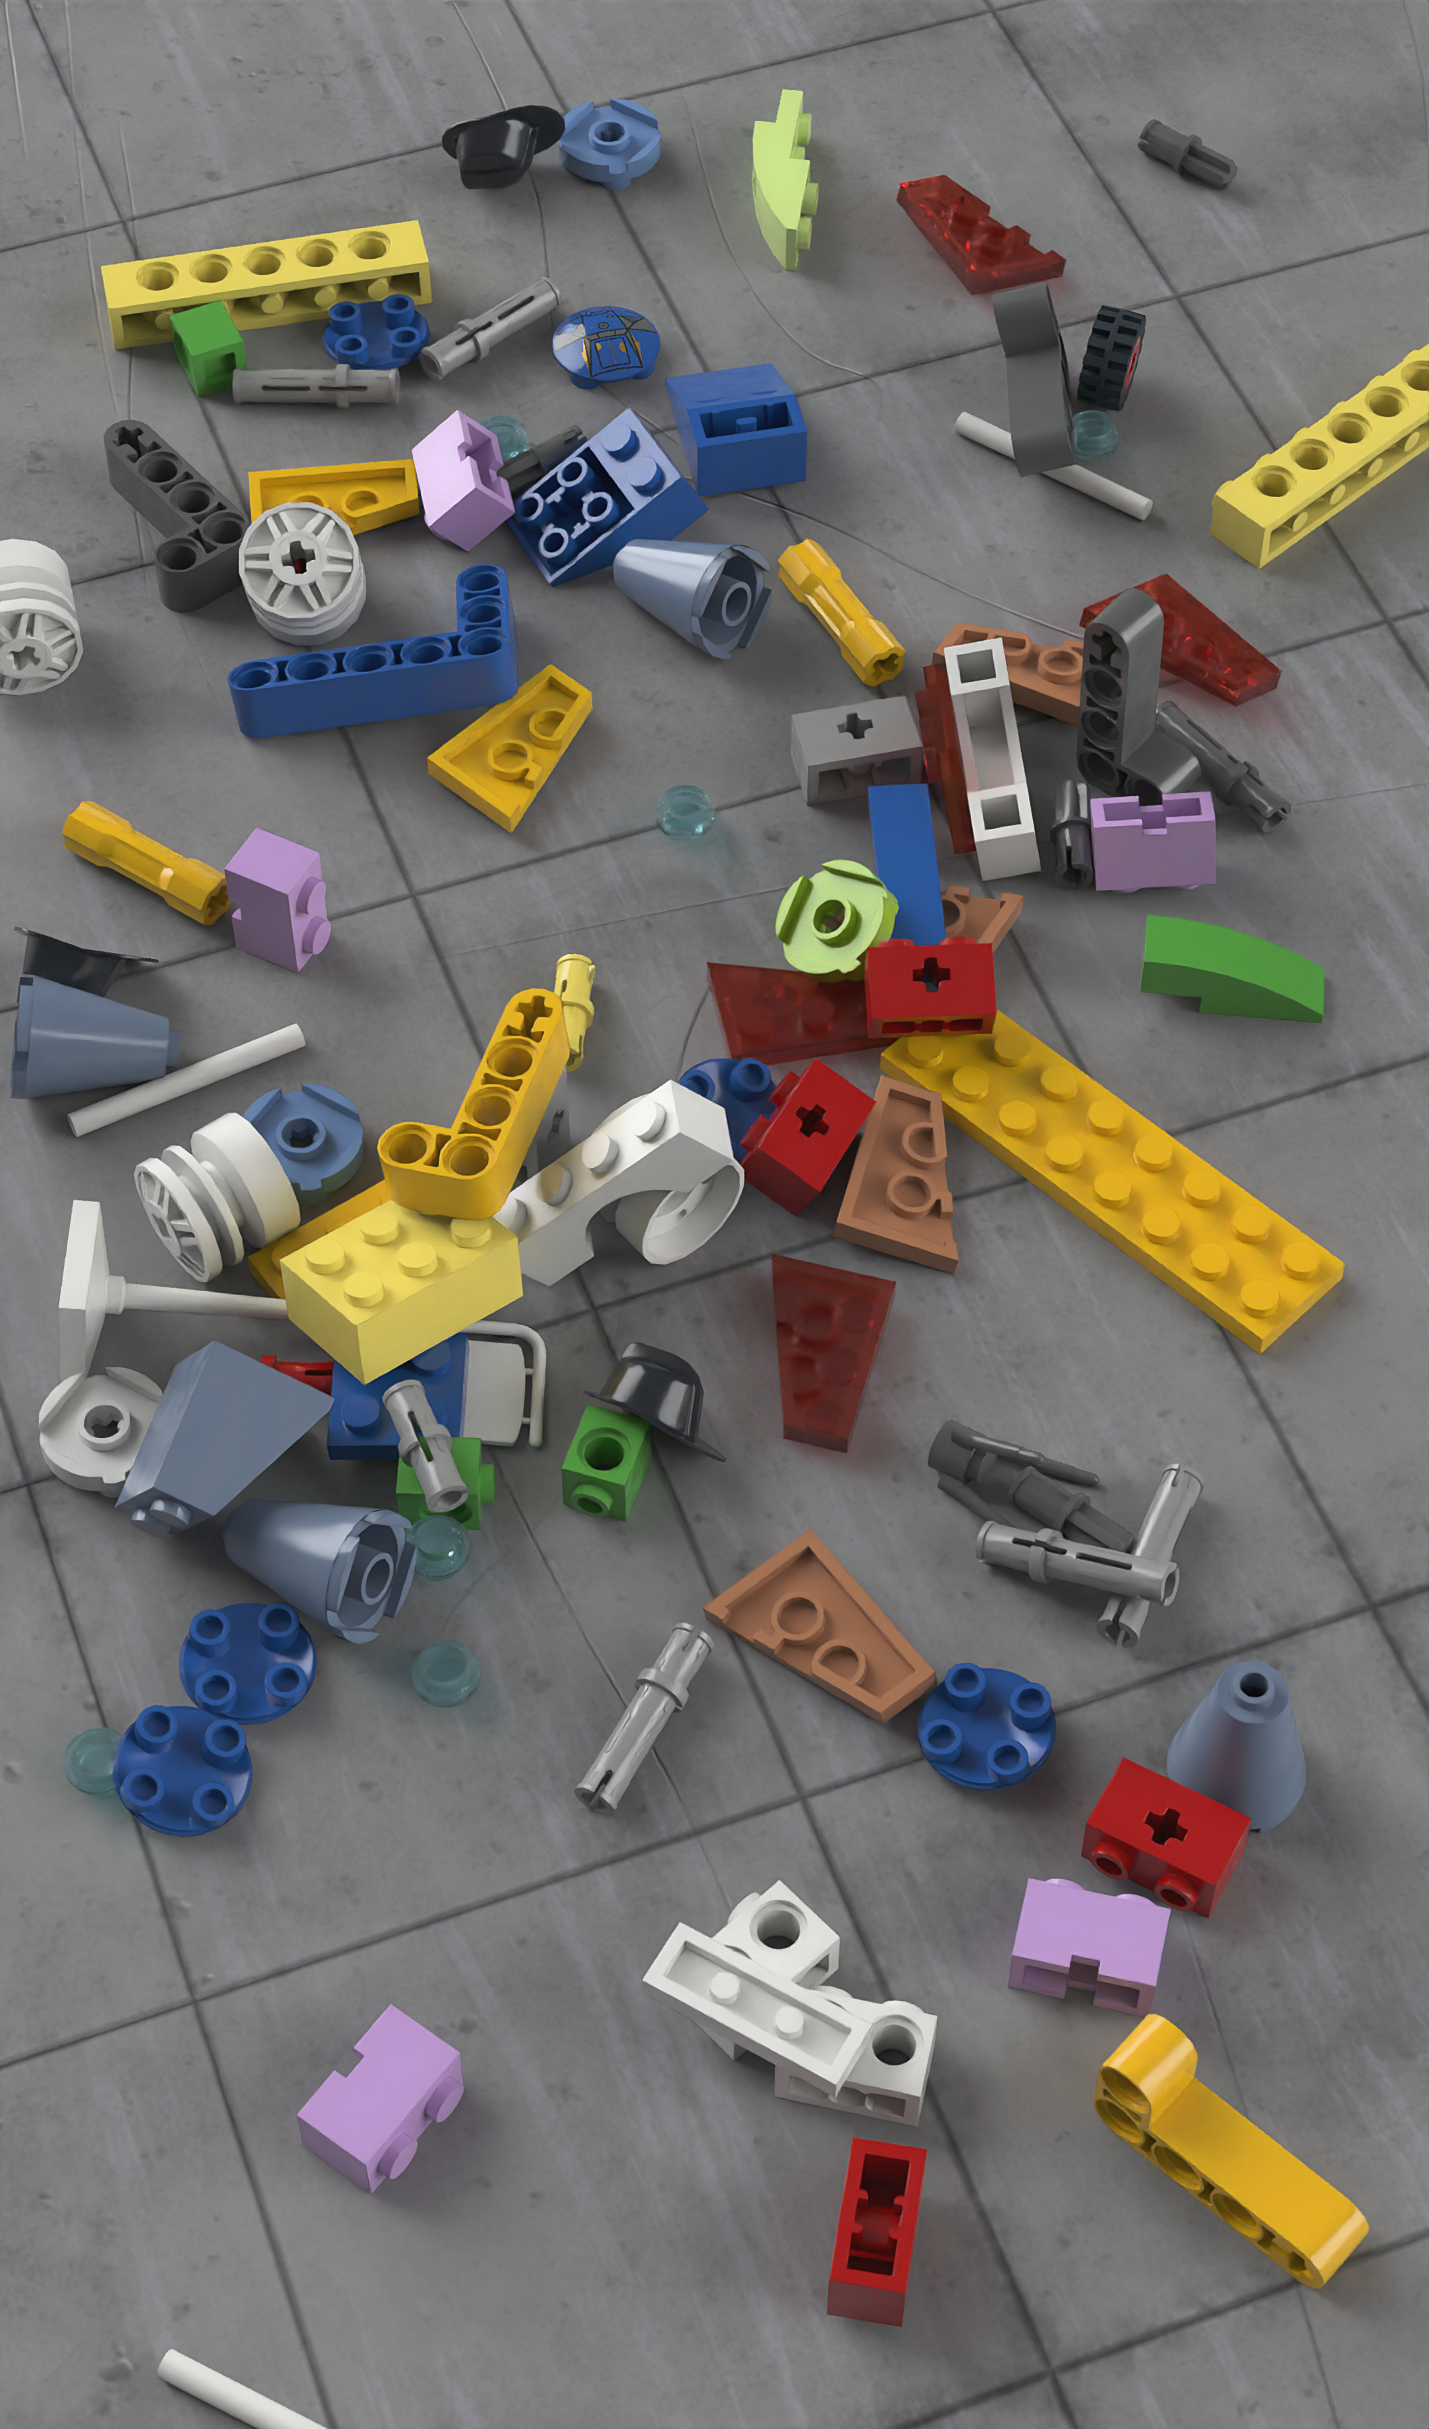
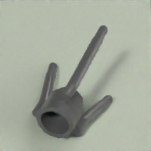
[928,1420,1099,1528]

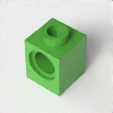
[170,300,247,397]
[561,1404,652,1521]
[396,1437,495,1530]

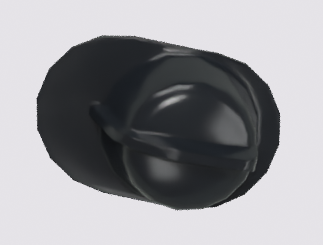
[442,105,565,190]
[14,927,158,997]
[584,1342,727,1462]

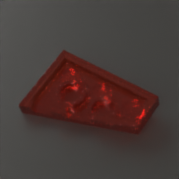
[896,175,1066,295]
[1079,573,1282,707]
[915,662,976,854]
[707,962,901,1066]
[771,1254,896,1453]

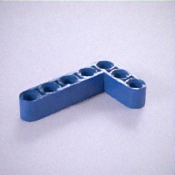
[227,564,519,738]

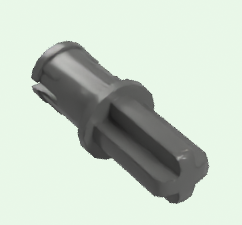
[1138,119,1238,189]
[496,425,588,495]
[1050,779,1094,889]
[1008,1466,1135,1554]

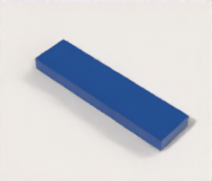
[868,783,946,983]

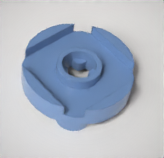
[559,99,661,190]
[243,1084,366,1205]

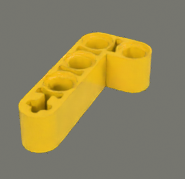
[377,988,570,1221]
[1093,2014,1369,2289]

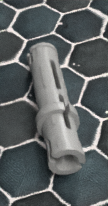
[419,277,562,381]
[233,364,400,408]
[1096,1463,1205,1648]
[976,1521,1179,1607]
[574,1622,714,1815]

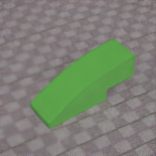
[1140,914,1325,1023]

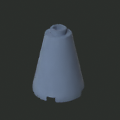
[613,539,772,660]
[10,974,180,1099]
[223,1499,417,1645]
[1167,1661,1306,1833]

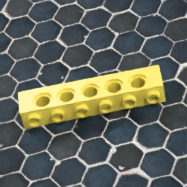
[101,220,432,350]
[1210,344,1429,569]

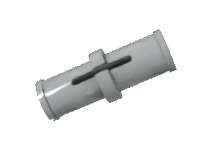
[382,1380,469,1513]

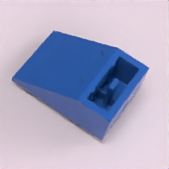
[665,363,807,497]
[505,407,709,587]

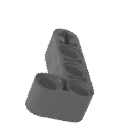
[992,282,1076,477]
[103,420,251,613]
[1076,588,1201,806]

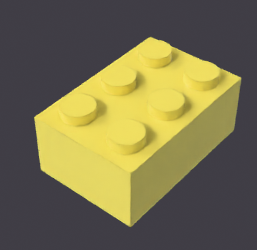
[280,1200,523,1385]

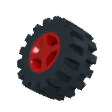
[1077,305,1146,411]

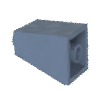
[115,1340,335,1537]

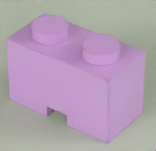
[412,410,515,552]
[1090,791,1216,894]
[224,828,331,973]
[1008,1878,1171,2017]
[297,2004,464,2195]

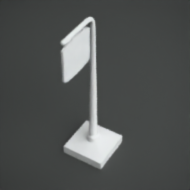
[59,1200,546,1447]

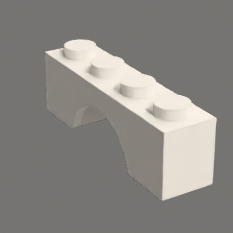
[944,637,1041,881]
[492,1079,734,1287]

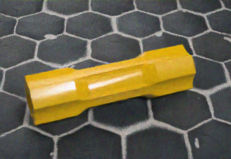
[777,539,906,687]
[61,801,231,925]

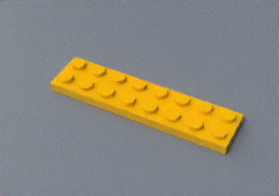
[880,1009,1345,1354]

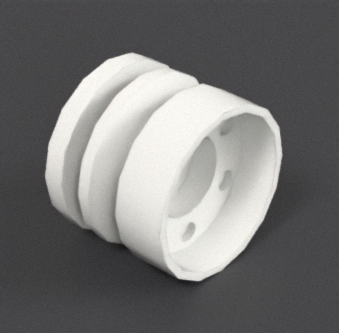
[239,502,366,646]
[0,539,83,695]
[592,1093,744,1265]
[134,1113,301,1282]

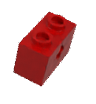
[864,936,997,1038]
[739,1058,877,1216]
[1081,1757,1252,1918]
[827,2137,927,2327]

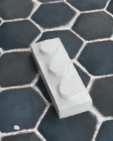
[642,1922,872,2097]

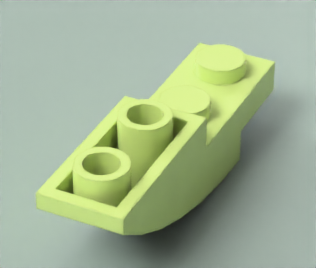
[752,89,819,271]

